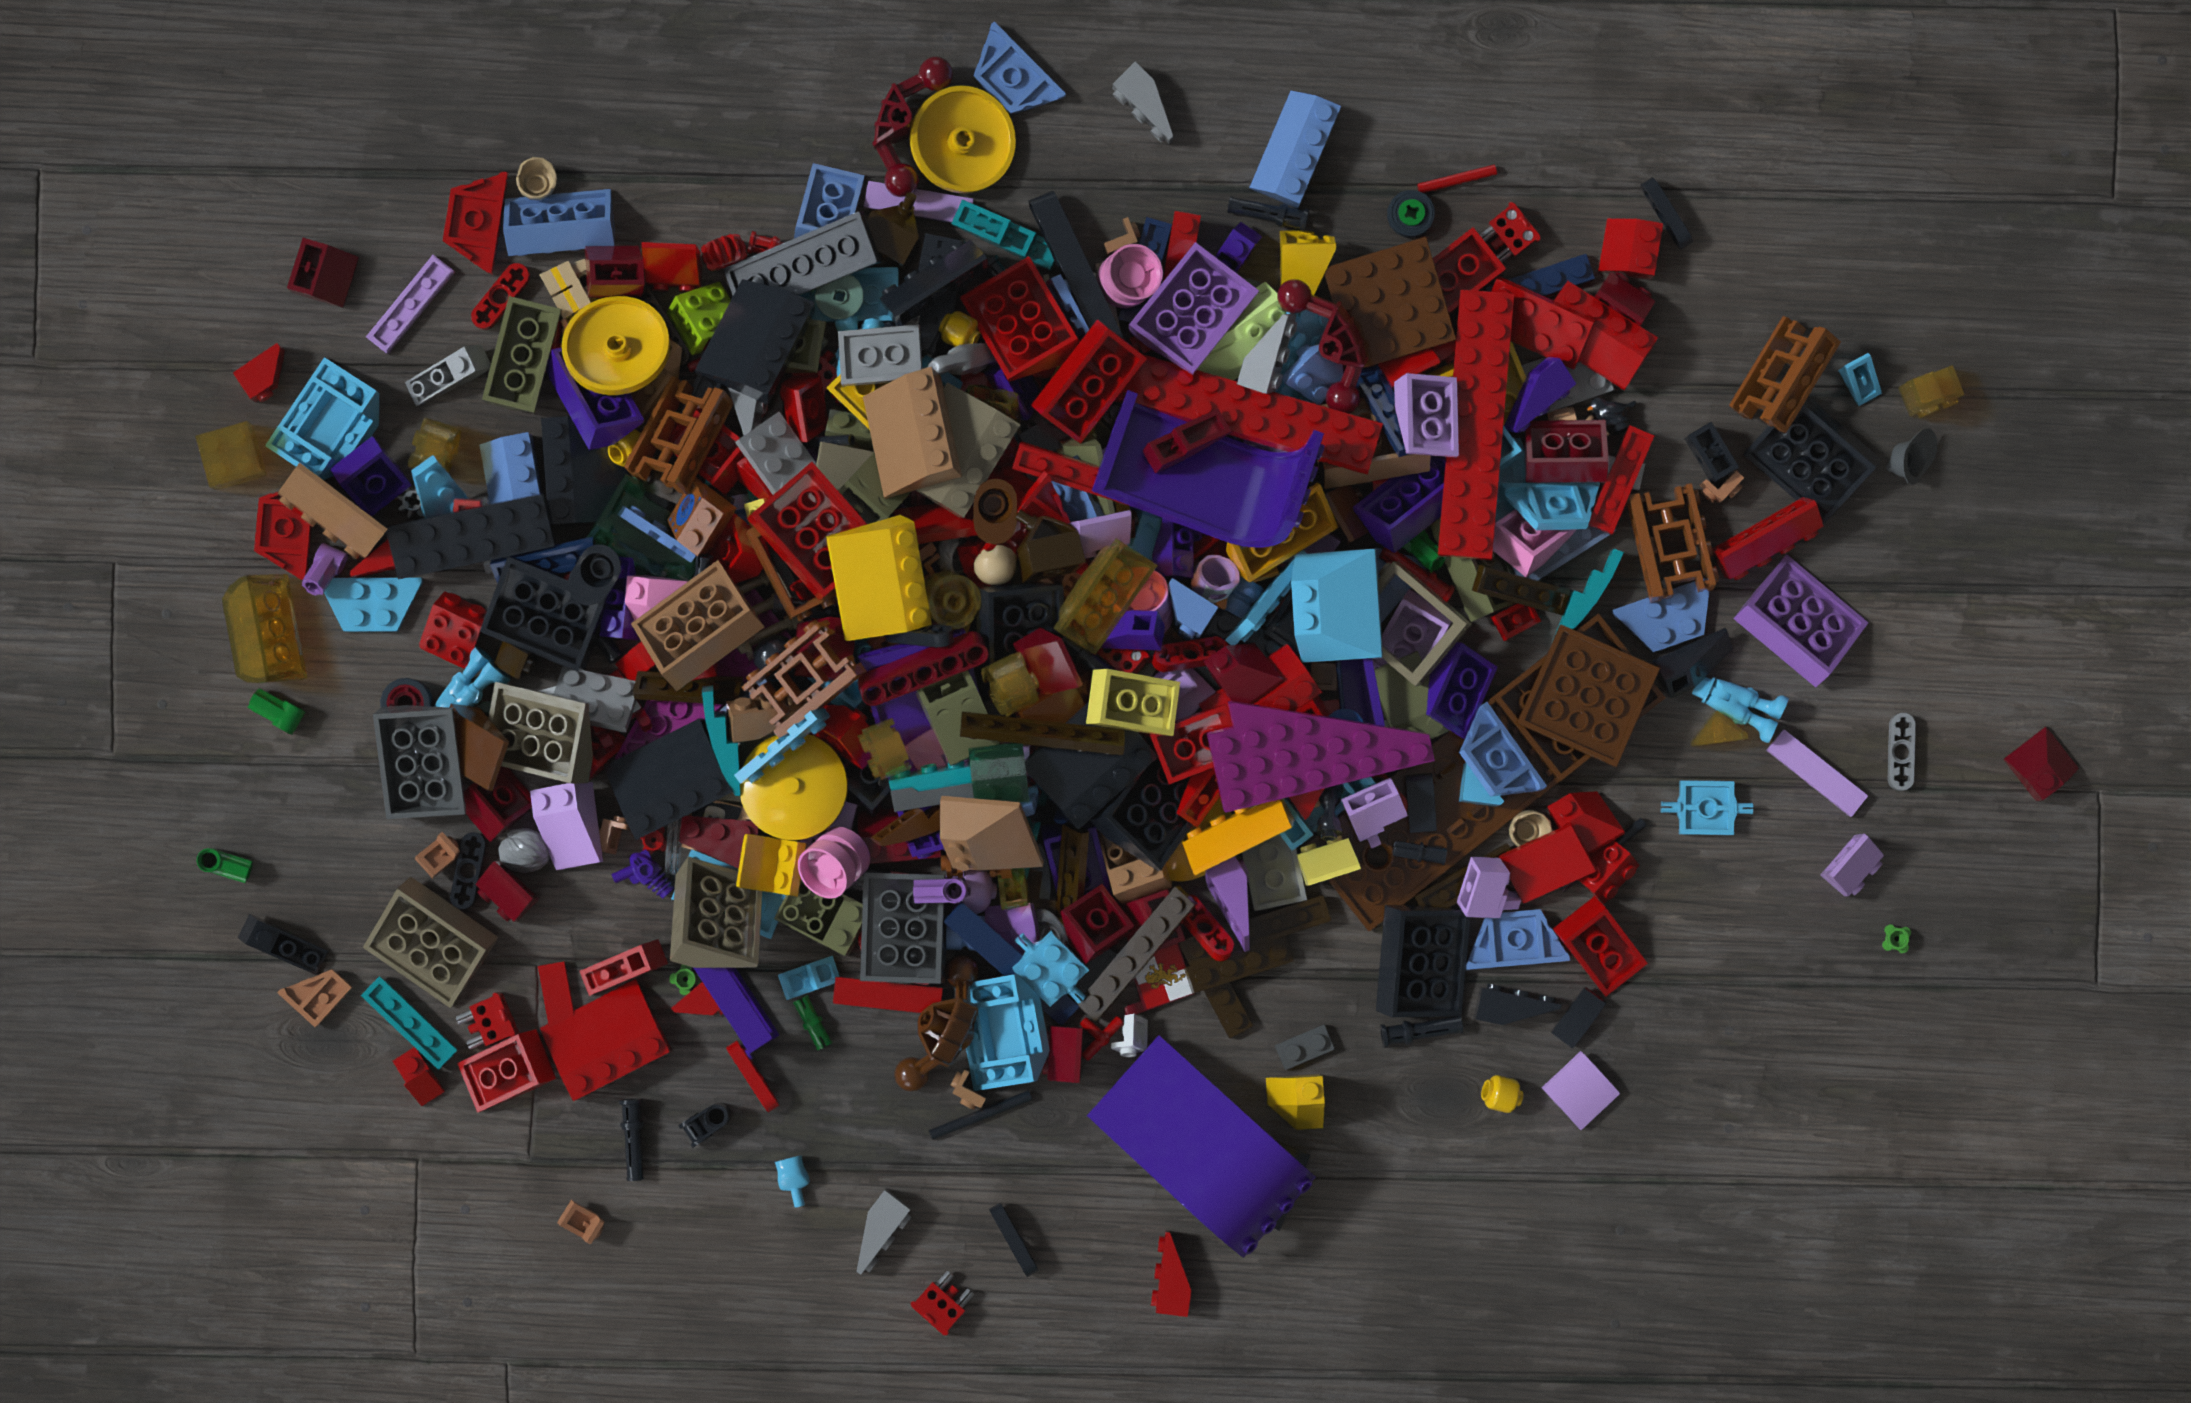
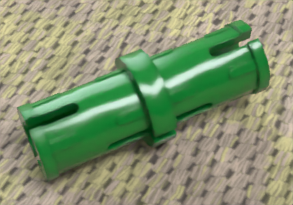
[793,995,833,1051]

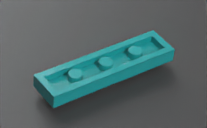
[361,976,458,1070]

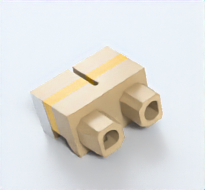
[540,259,599,319]

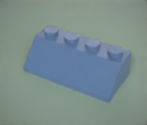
[1249,91,1341,209]
[503,189,615,256]
[479,432,543,504]
[1168,578,1218,641]

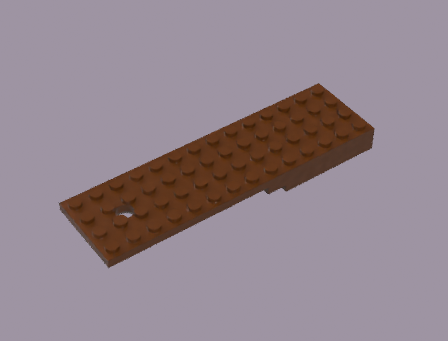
[1303,613,1666,932]

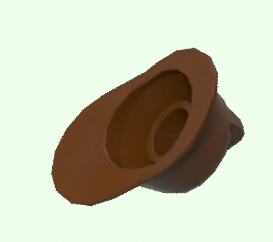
[973,478,1017,545]

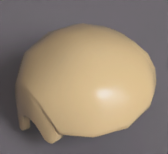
[516,157,557,200]
[974,545,1017,585]
[1509,810,1552,847]

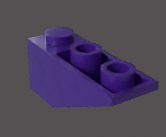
[1215,222,1262,273]
[1504,357,1576,433]
[1152,518,1194,582]
[600,557,640,641]
[1083,610,1165,650]

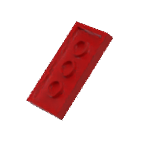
[1491,276,1596,370]

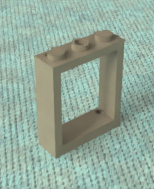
[1378,561,1472,686]

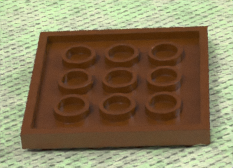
[1325,237,1456,369]
[1517,625,1660,767]

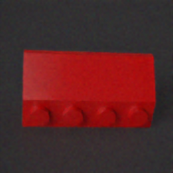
[1554,281,1658,391]
[1712,497,1824,580]
[1198,644,1322,716]

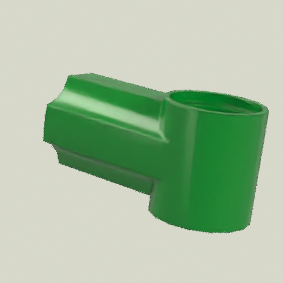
[1401,530,1447,572]
[247,688,306,735]
[196,848,253,884]

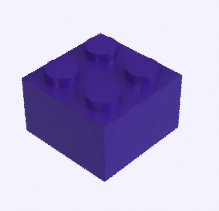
[330,436,411,516]

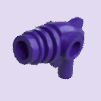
[611,850,674,899]

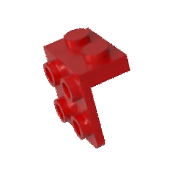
[419,591,487,668]
[1578,840,1640,905]

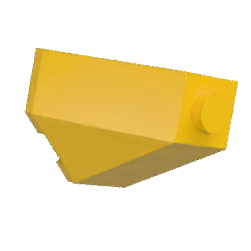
[1280,230,1336,295]
[1266,1074,1325,1130]

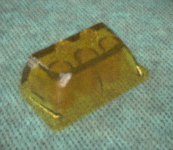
[1054,538,1158,655]
[222,574,308,683]

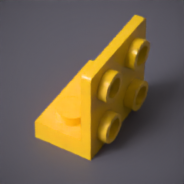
[736,834,806,897]

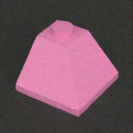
[625,575,688,621]

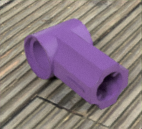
[302,543,348,596]
[913,878,969,903]

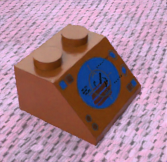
[668,477,737,556]

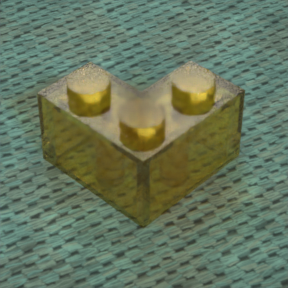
[1898,365,1965,419]

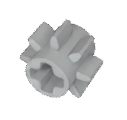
[397,488,424,519]

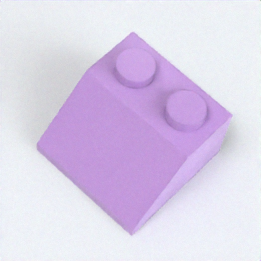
[1067,510,1131,559]
[1820,834,1884,896]

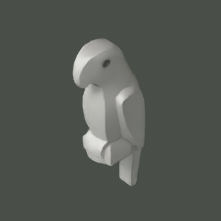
[927,343,995,376]

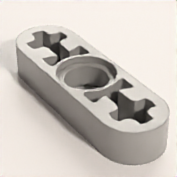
[1888,713,1915,791]

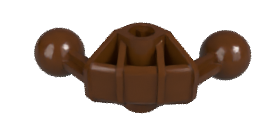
[894,954,979,1092]

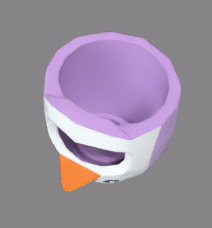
[1191,555,1240,610]

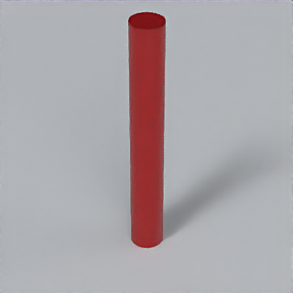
[1417,164,1497,193]

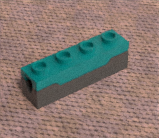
[889,755,1003,812]

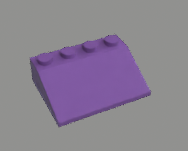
[1129,242,1259,375]
[1733,554,1868,687]

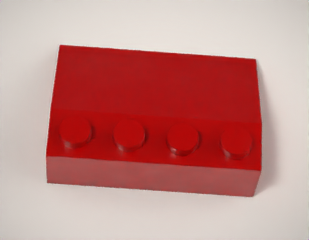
[960,256,1080,382]
[747,462,867,600]
[540,979,673,1101]

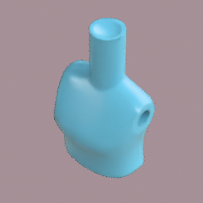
[775,1155,810,1208]

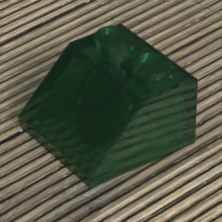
[968,743,1029,803]

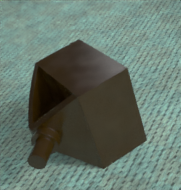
[867,193,921,273]
[1015,509,1086,583]

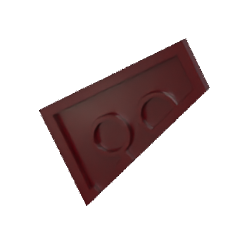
[679,816,761,869]

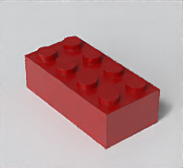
[1433,227,1506,315]
[1031,319,1147,444]

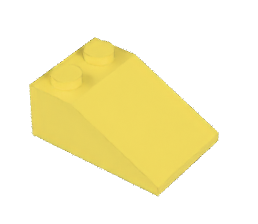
[1086,669,1180,736]
[1296,836,1361,886]

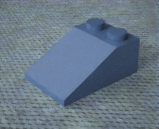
[794,163,864,238]

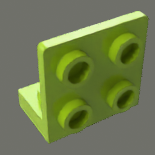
[666,282,731,356]

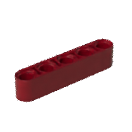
[857,631,989,706]

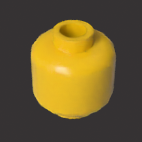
[939,311,981,347]
[608,429,640,467]
[1481,1075,1523,1113]

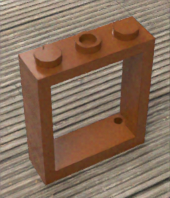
[746,527,837,621]

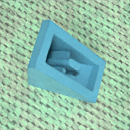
[1838,353,1882,406]
[1459,763,1504,807]

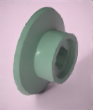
[815,275,863,319]

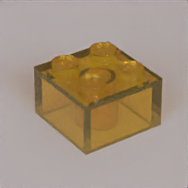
[195,421,267,490]

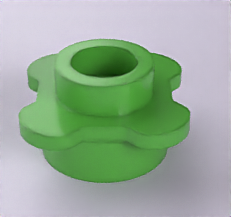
[1882,924,1911,953]
[669,964,702,995]

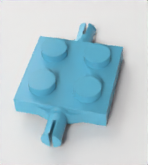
[1661,781,1753,835]
[1012,931,1089,1007]

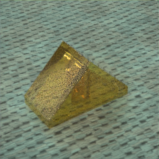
[1690,710,1748,747]
[997,868,1031,910]

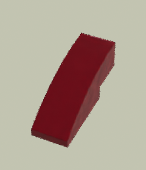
[1142,409,1232,474]

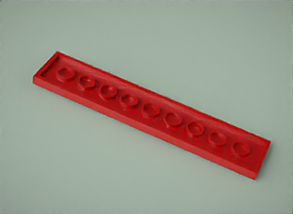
[1438,289,1514,560]
[1114,354,1383,475]

